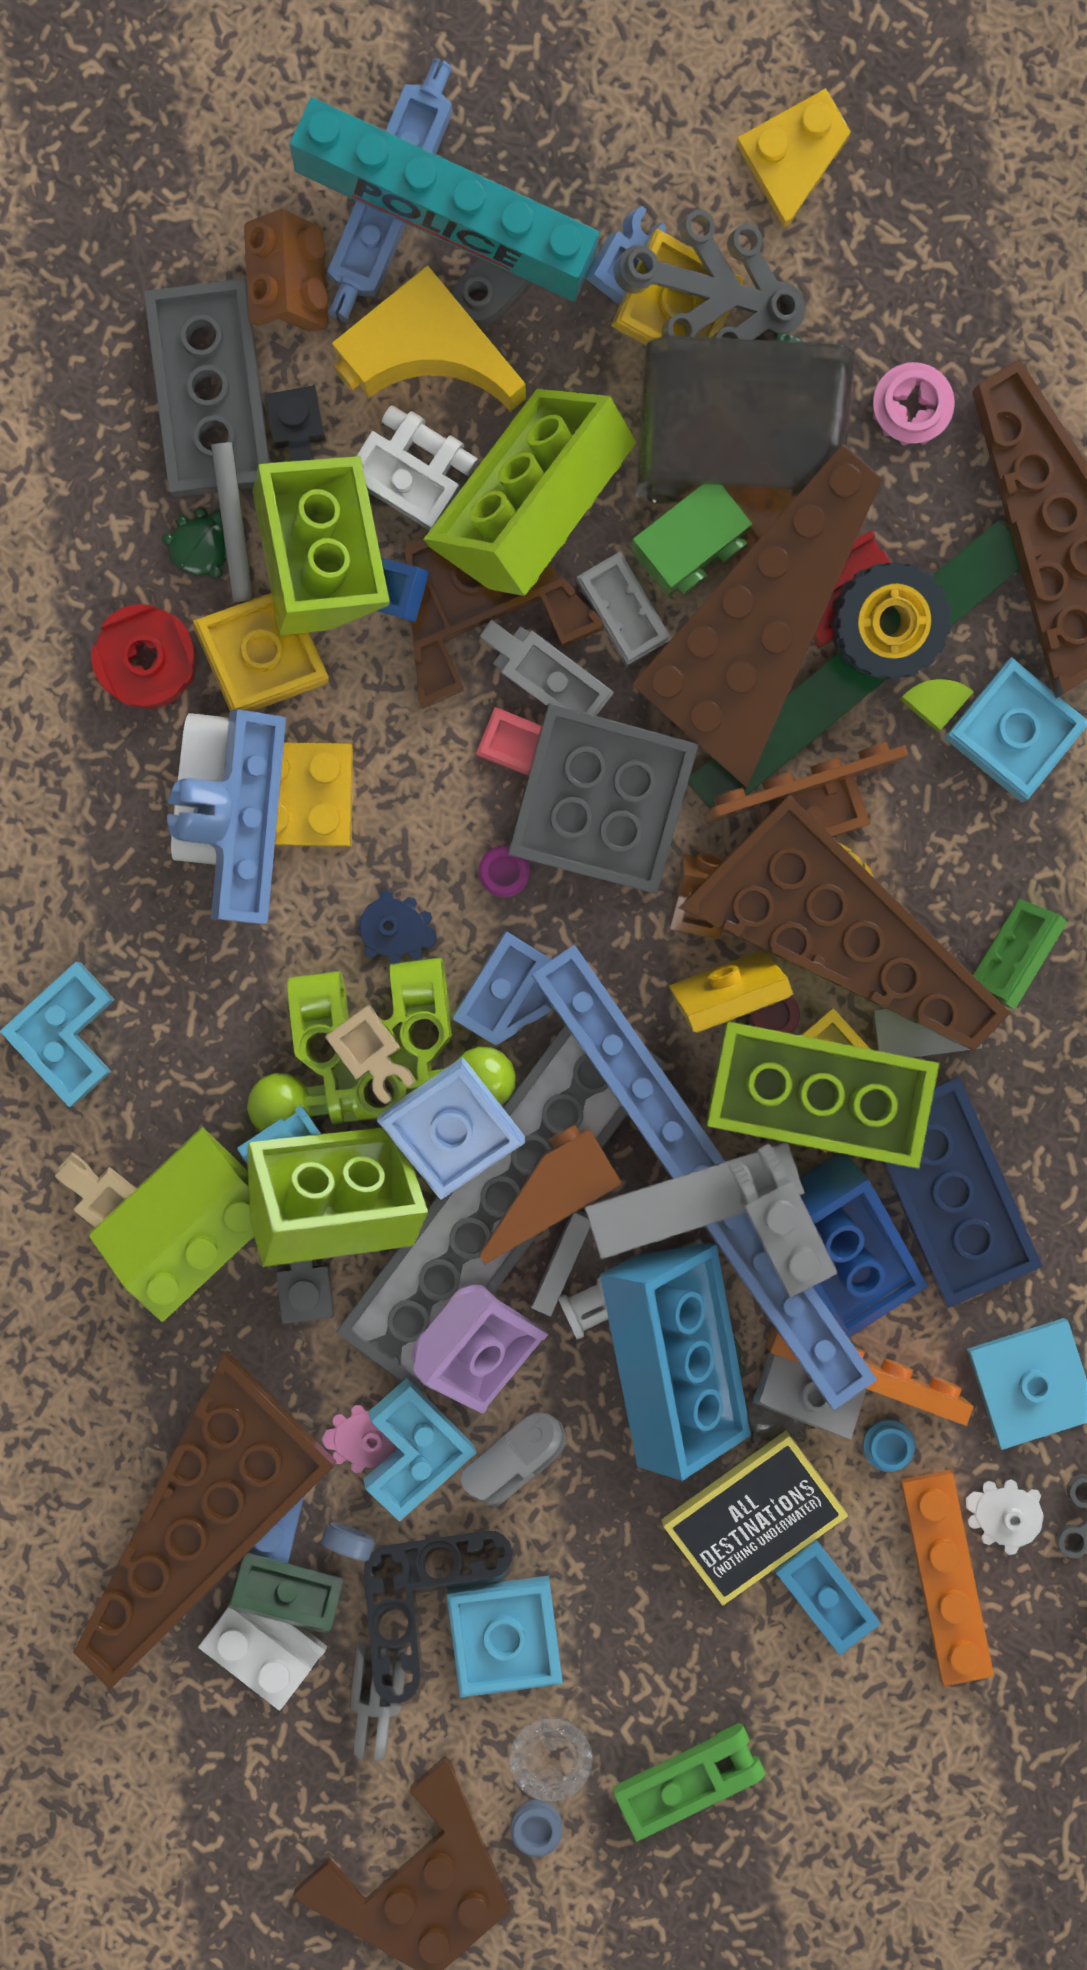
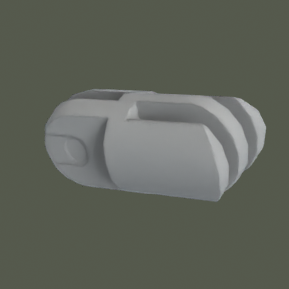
[461,1412,566,1508]
[350,1642,408,1762]

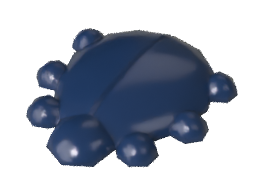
[360,890,437,964]

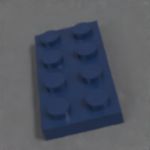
[881,1077,1043,1308]

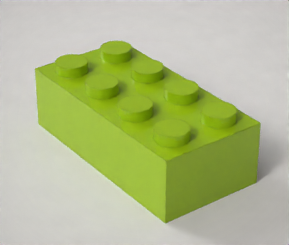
[705,1022,939,1169]

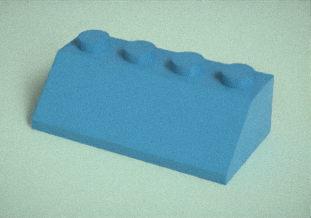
[600,1243,751,1481]

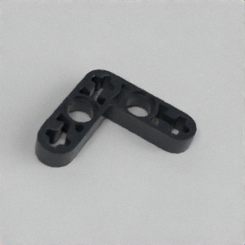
[364,1531,515,1706]

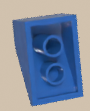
[800,1153,929,1338]

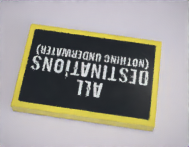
[661,1430,848,1605]

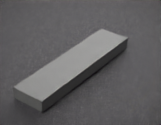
[584,1142,804,1259]

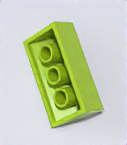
[423,389,637,596]

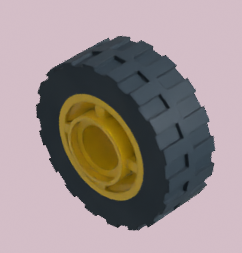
[830,562,952,680]

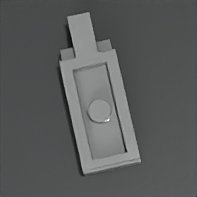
[479,620,614,716]

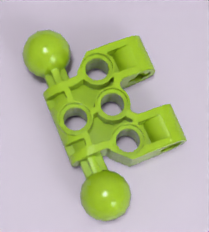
[247,957,516,1132]

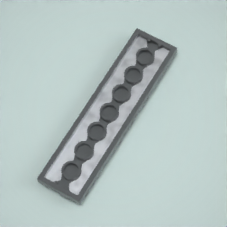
[336,1026,665,1391]

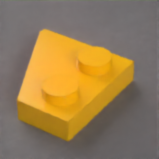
[736,88,851,227]

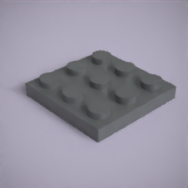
[507,703,699,894]

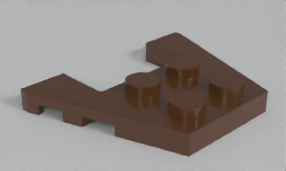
[404,537,604,709]
[293,1755,510,1970]

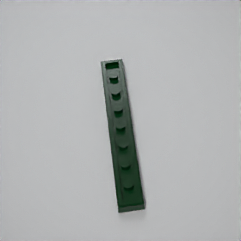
[688,520,1020,810]

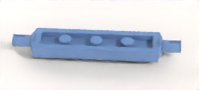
[327,58,453,322]

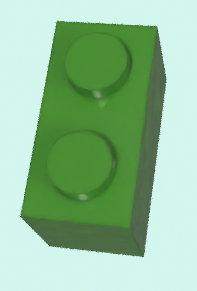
[631,476,752,598]

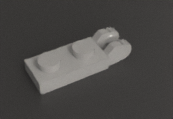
[728,1144,837,1298]

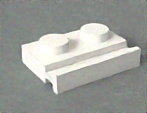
[198,1608,327,1711]

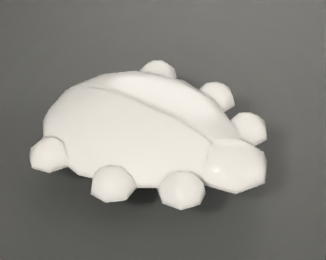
[966,1479,1043,1555]

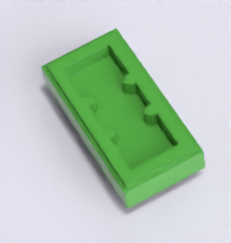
[973,898,1067,1010]

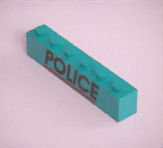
[289,97,600,302]

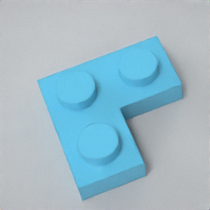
[0,962,115,1107]
[363,1378,477,1522]

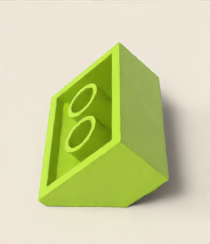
[252,456,390,636]
[89,1127,254,1322]
[247,1128,428,1267]

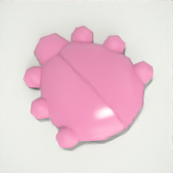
[322,1405,398,1473]

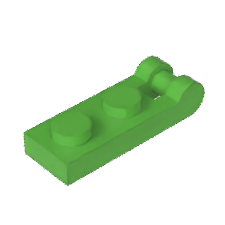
[613,1723,765,1842]

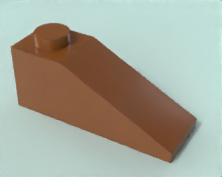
[480,1124,622,1265]

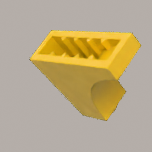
[332,265,526,412]

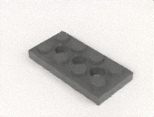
[144,278,271,498]

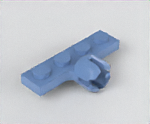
[167,709,286,924]

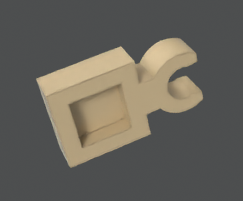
[325,1005,415,1104]

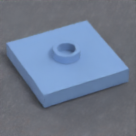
[377,1057,525,1200]

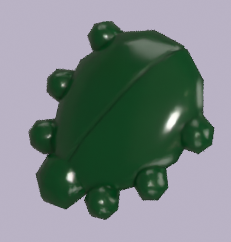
[161,507,227,578]

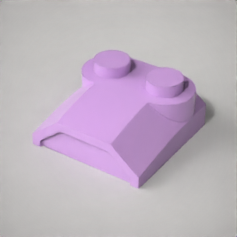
[412,1284,548,1414]

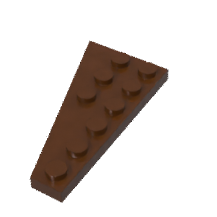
[972,359,1087,698]
[632,444,882,788]

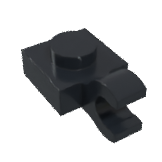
[265,385,326,461]

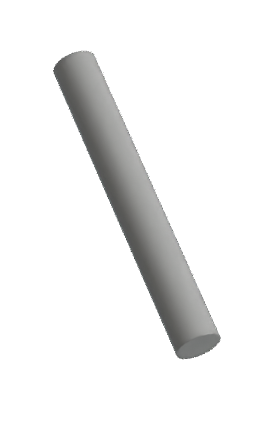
[211,442,253,602]

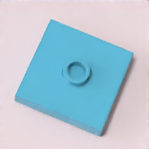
[944,657,1087,803]
[967,1318,1087,1450]
[447,1575,563,1698]

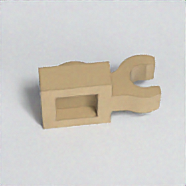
[55,1153,136,1227]

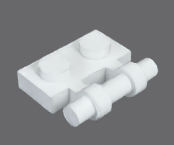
[357,405,479,531]

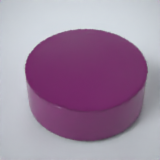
[479,846,530,898]

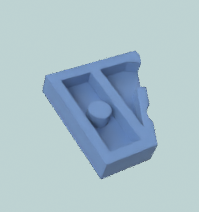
[451,931,553,1046]

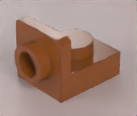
[669,853,724,939]

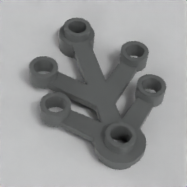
[613,209,805,363]

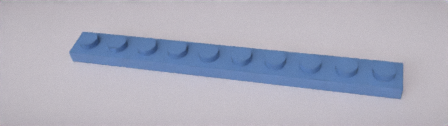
[531,945,877,1410]

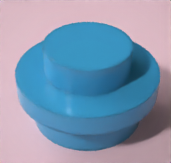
[863,1419,915,1472]

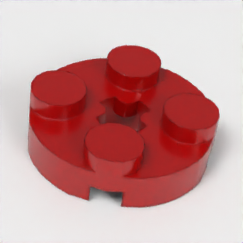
[91,604,197,709]

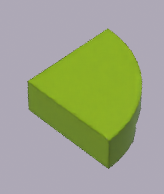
[900,679,974,732]

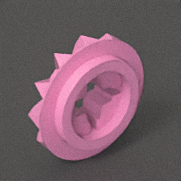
[872,362,955,446]

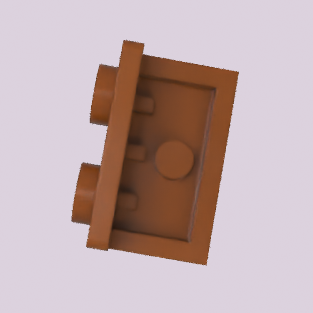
[244,208,328,331]

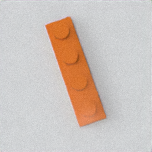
[765,1326,974,1426]
[900,1469,994,1687]

